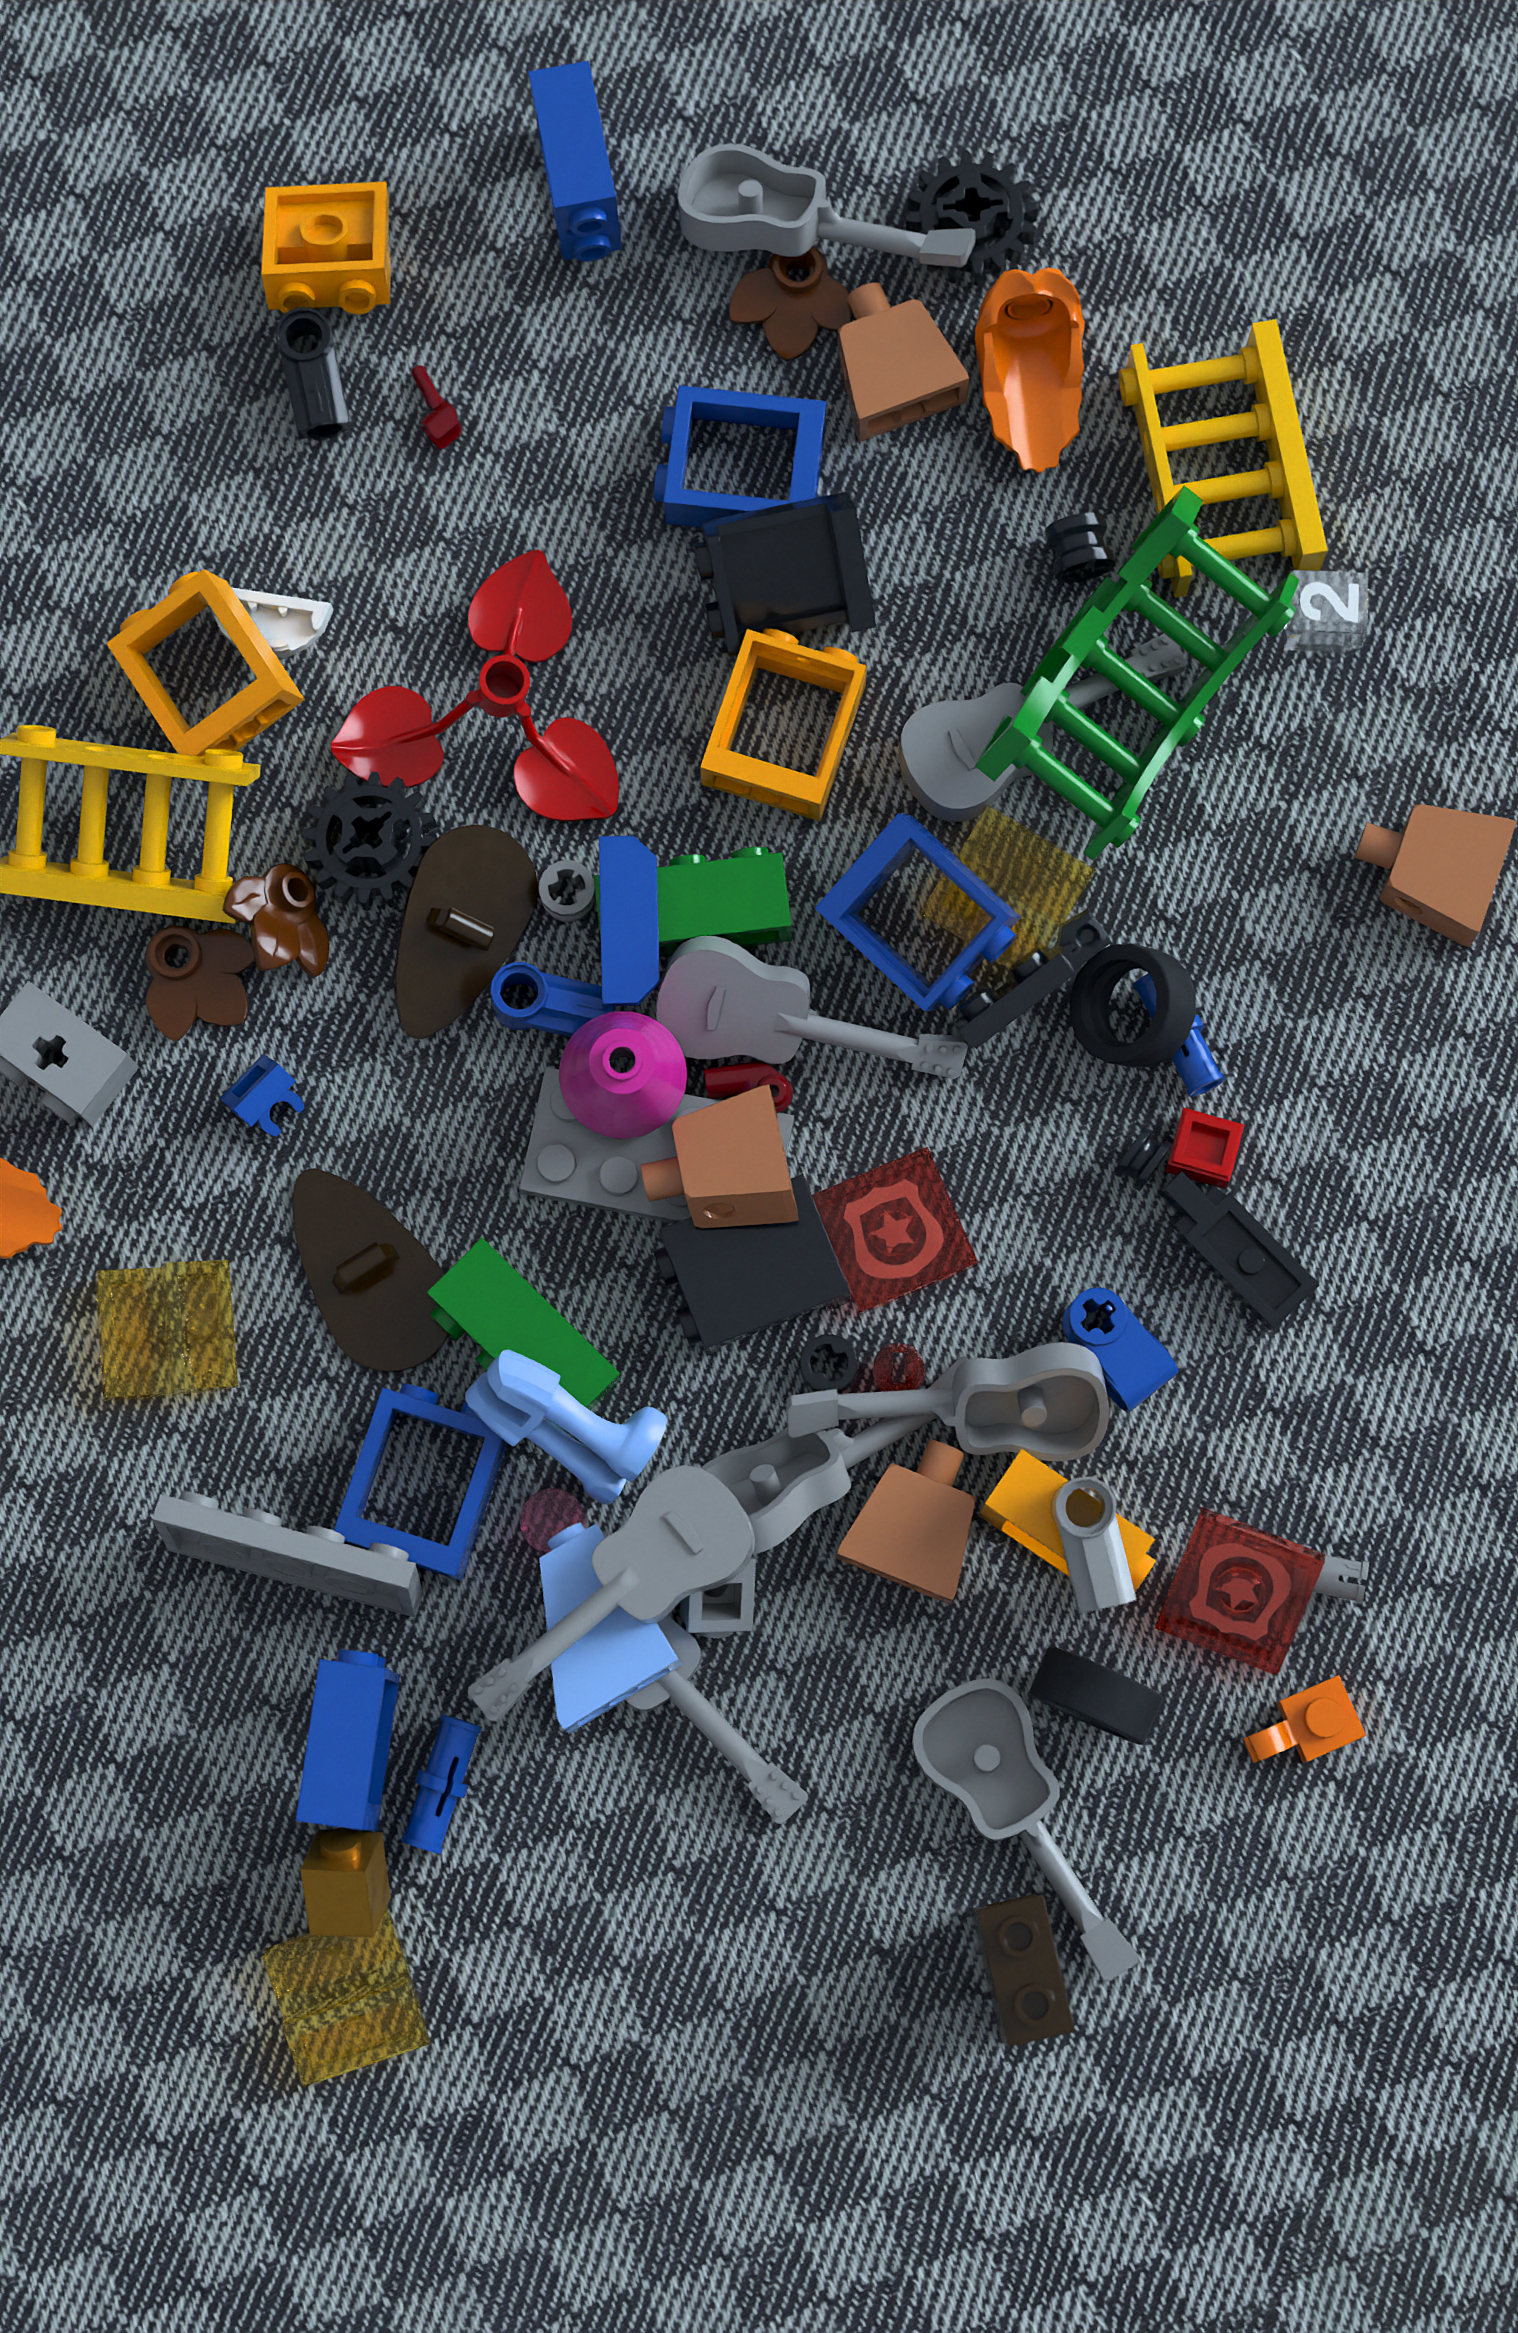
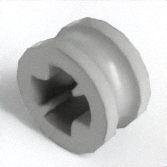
[539,860,596,922]

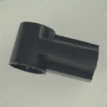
[276,307,351,441]

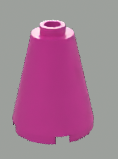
[559,1011,687,1140]

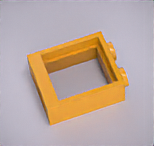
[106,569,305,757]
[700,629,867,821]
[979,1449,1156,1592]

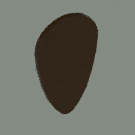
[394,825,538,1039]
[292,1168,449,1373]

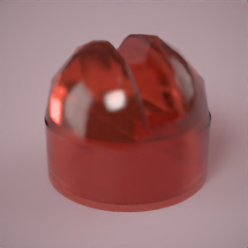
[873,1342,925,1392]

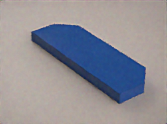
[599,836,660,1007]

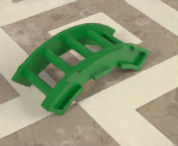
[975,485,1300,860]

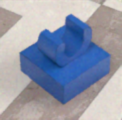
[219,1054,305,1137]

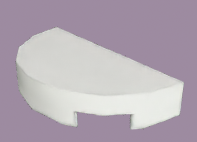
[210,587,333,658]

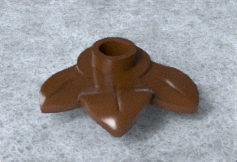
[729,246,852,361]
[223,863,329,978]
[145,925,255,1042]

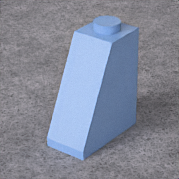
[539,1523,682,1734]

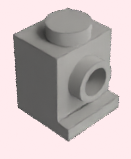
[680,1555,756,1638]

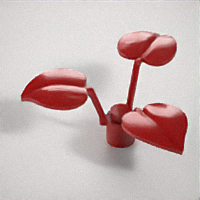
[330,549,619,822]

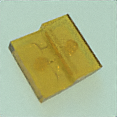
[920,805,1097,969]
[95,1260,238,1401]
[262,1906,430,2087]

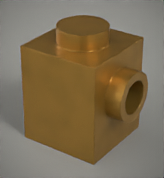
[300,1828,391,1938]

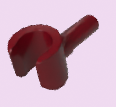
[411,365,463,450]

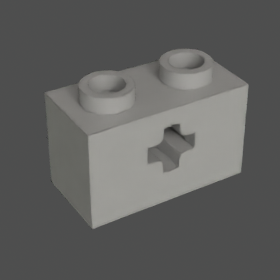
[0,981,139,1127]

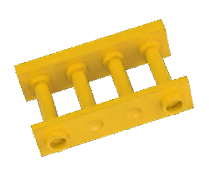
[1118,319,1328,598]
[0,725,261,924]

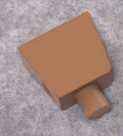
[838,282,969,442]
[1354,804,1517,947]
[641,1085,799,1228]
[836,1439,976,1605]

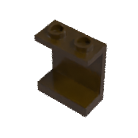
[970,1894,1075,2047]

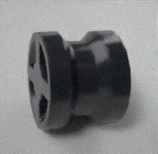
[1044,512,1116,583]

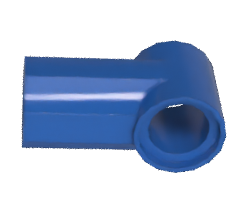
[491,962,615,1038]

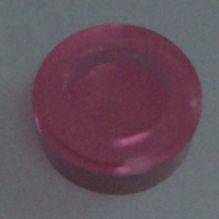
[520,1488,586,1554]

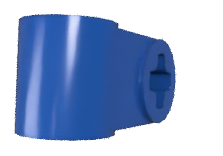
[1062,1287,1179,1413]

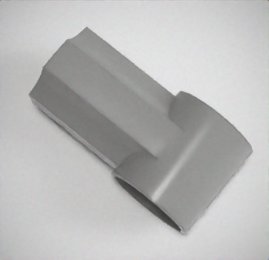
[1051,1477,1137,1614]

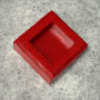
[1165,1107,1245,1189]

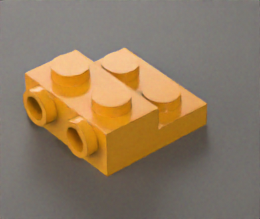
[261,182,391,314]

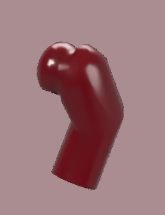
[703,1061,793,1113]

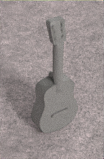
[678,144,975,267]
[899,634,1187,822]
[656,936,968,1079]
[786,1342,1110,1462]
[701,1356,969,1555]
[468,1465,755,1722]
[626,1614,807,1824]
[912,1678,1139,1982]

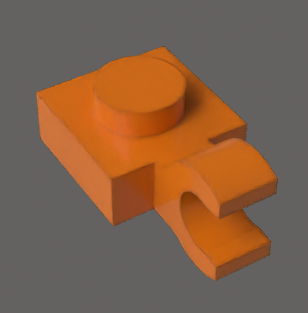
[1242,1675,1367,1763]

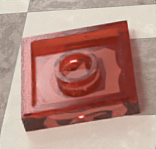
[812,1147,978,1315]
[1155,1507,1326,1676]

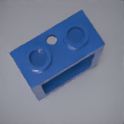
[528,60,622,262]
[654,385,826,528]
[815,813,1021,1012]
[334,1383,508,1581]
[296,1649,400,1831]

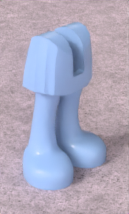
[465,1350,667,1505]

